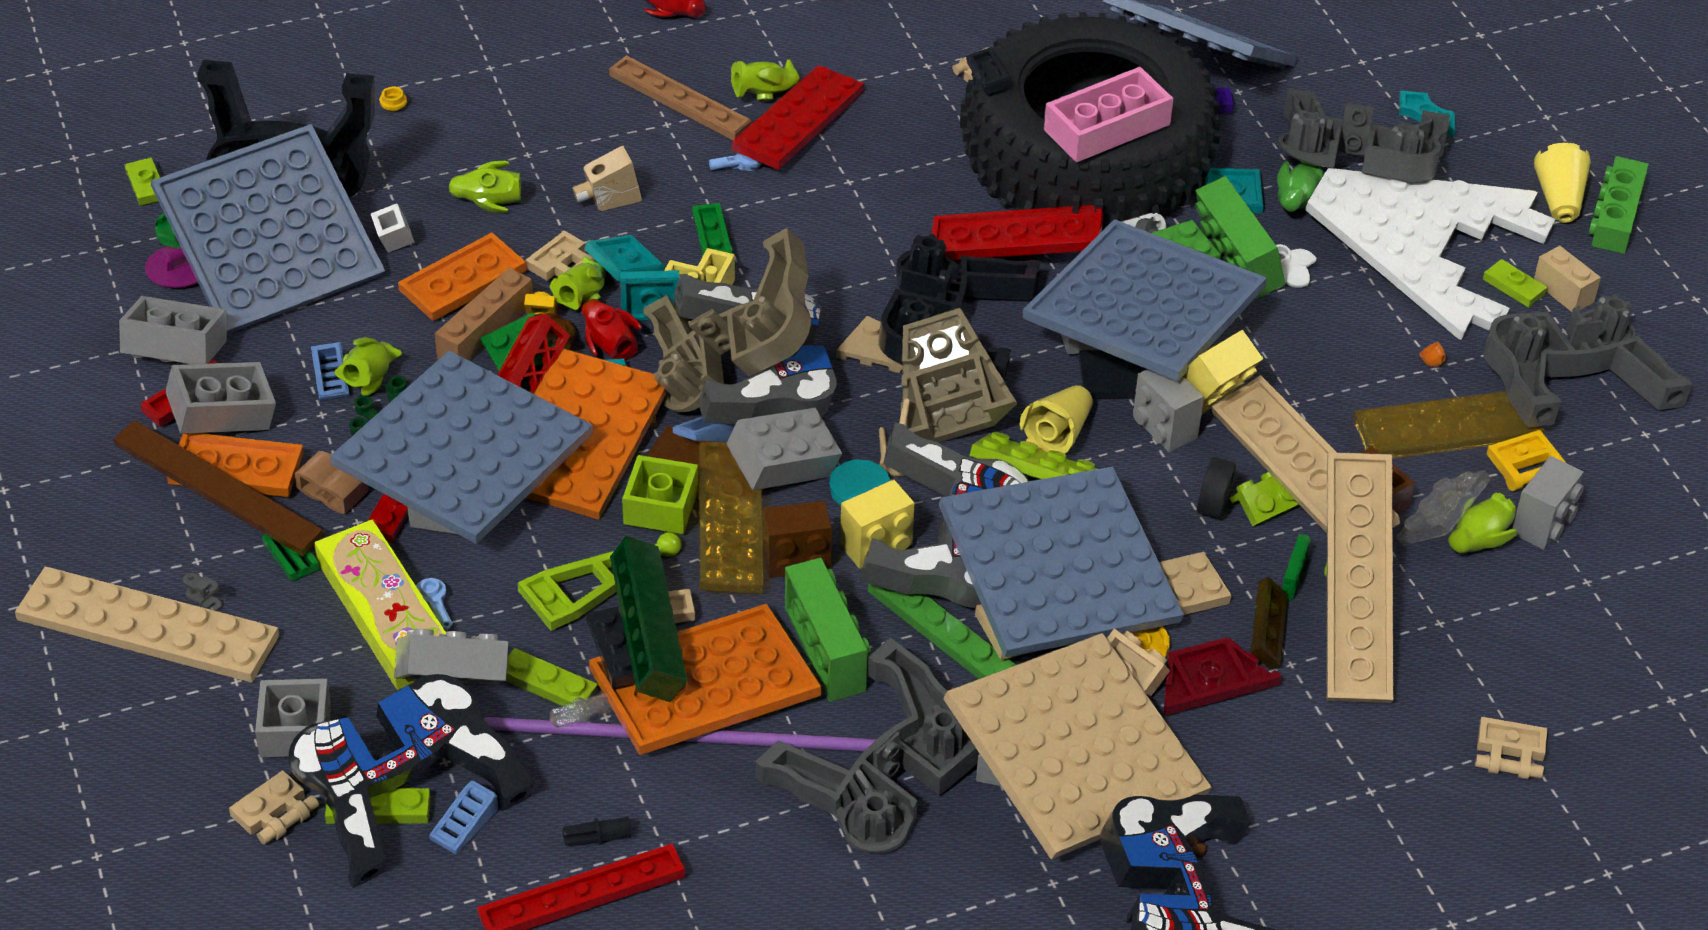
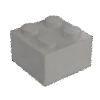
[1133,369,1204,452]
[1512,456,1584,550]
[255,679,331,757]

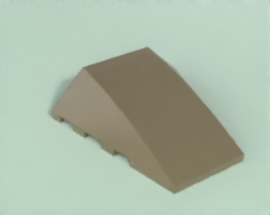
[901,308,1017,443]

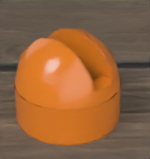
[1419,342,1446,367]

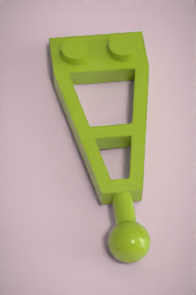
[518,532,681,631]

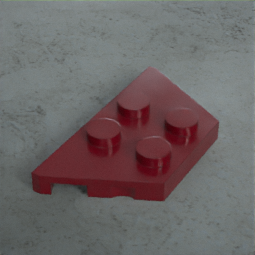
[1163,637,1281,715]

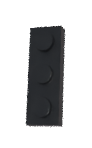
[586,607,635,688]

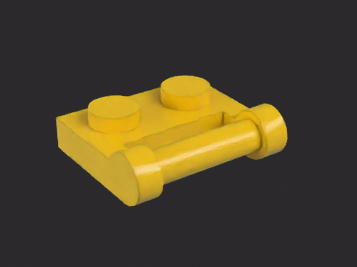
[1486,430,1566,491]

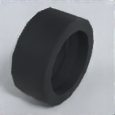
[1197,457,1236,519]

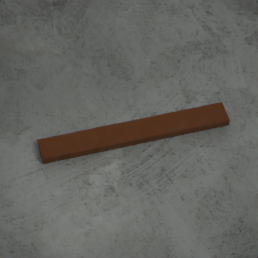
[113,420,323,556]

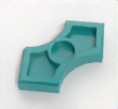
[1399,91,1455,137]

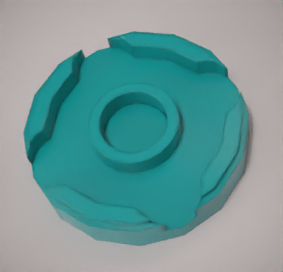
[829,459,890,506]

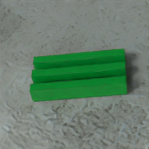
[262,534,320,582]
[1282,534,1311,601]

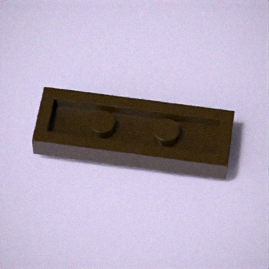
[1250,576,1288,670]

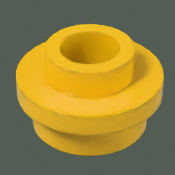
[379,87,407,111]

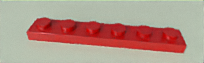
[477,843,685,930]

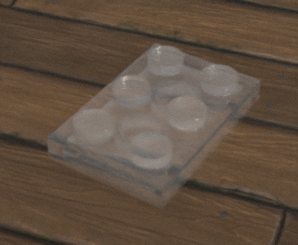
[1396,470,1491,546]

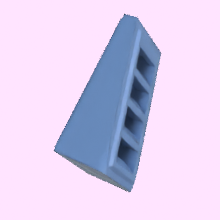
[311,342,349,401]
[673,417,736,442]
[429,780,498,855]

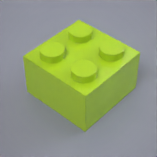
[622,455,698,534]

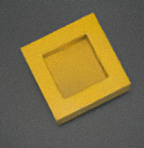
[524,292,558,315]

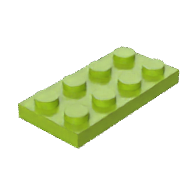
[969,432,1098,479]

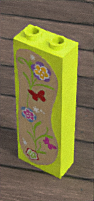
[314,519,446,690]

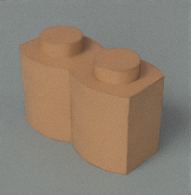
[295,451,369,514]

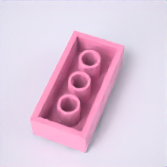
[1044,67,1173,162]

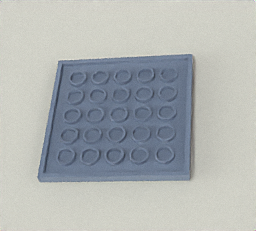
[1103,0,1298,69]
[151,124,385,335]
[1023,219,1267,381]
[330,351,593,544]
[939,466,1184,657]

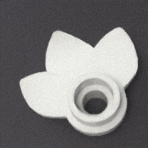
[1276,244,1317,289]

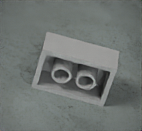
[119,296,227,364]
[166,362,276,434]
[726,408,842,490]
[394,629,508,685]

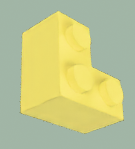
[664,248,735,285]

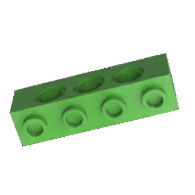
[1589,156,1649,254]

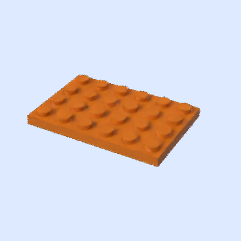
[526,349,668,520]
[589,603,821,755]

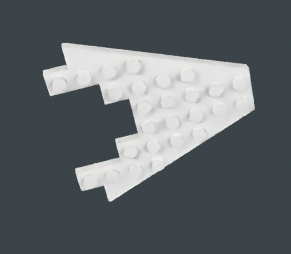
[1306,168,1555,340]

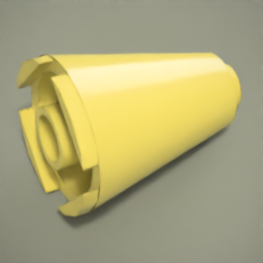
[1534,143,1591,223]
[1020,385,1093,454]

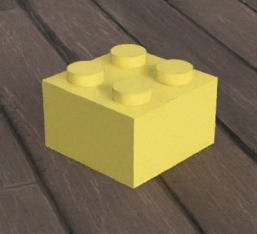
[840,480,915,569]

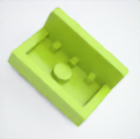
[1229,472,1299,527]

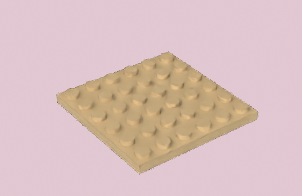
[943,633,1212,860]

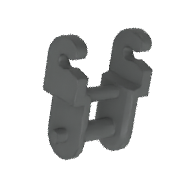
[183,573,222,611]

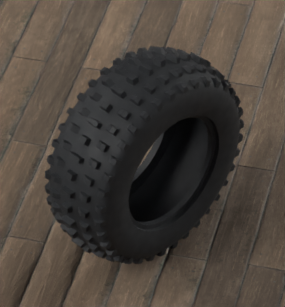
[960,12,1221,231]

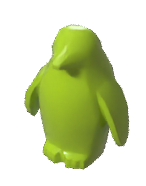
[731,59,800,101]
[449,161,521,214]
[550,256,606,310]
[334,337,402,396]
[1448,492,1518,553]

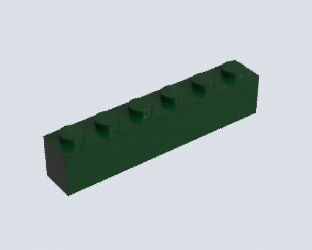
[610,536,687,702]

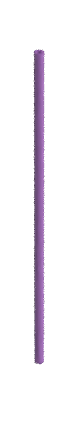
[484,717,876,752]

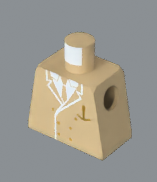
[572,146,642,211]

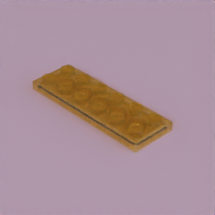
[1353,391,1545,458]
[698,441,763,594]

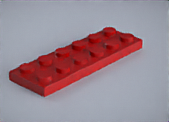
[732,65,864,170]
[932,205,1104,260]

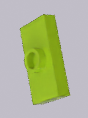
[124,157,160,206]
[1483,259,1548,308]

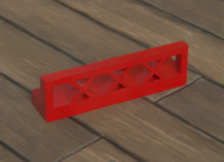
[497,314,570,394]

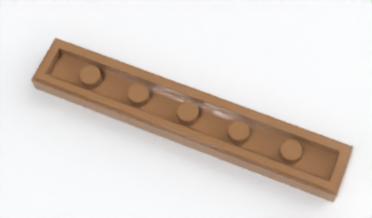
[609,55,752,140]

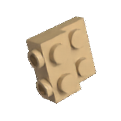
[1107,629,1170,697]

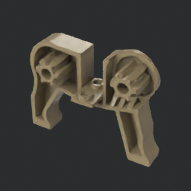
[643,228,811,412]

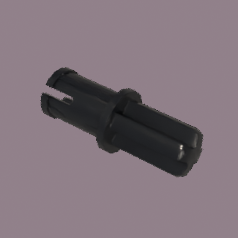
[562,816,631,846]

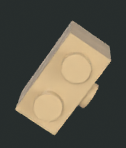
[1534,246,1601,312]

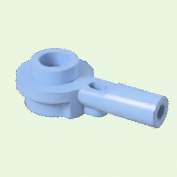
[709,153,762,171]
[416,578,452,630]

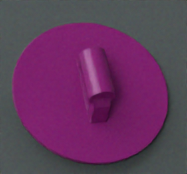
[145,246,198,288]

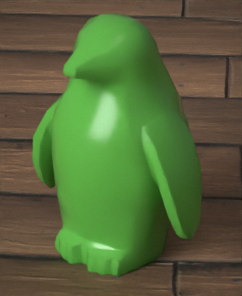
[1277,161,1324,212]

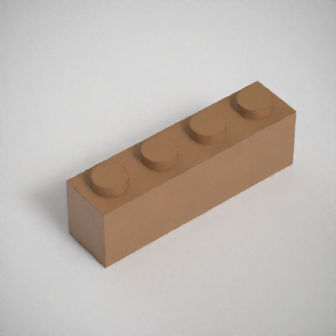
[435,268,533,361]

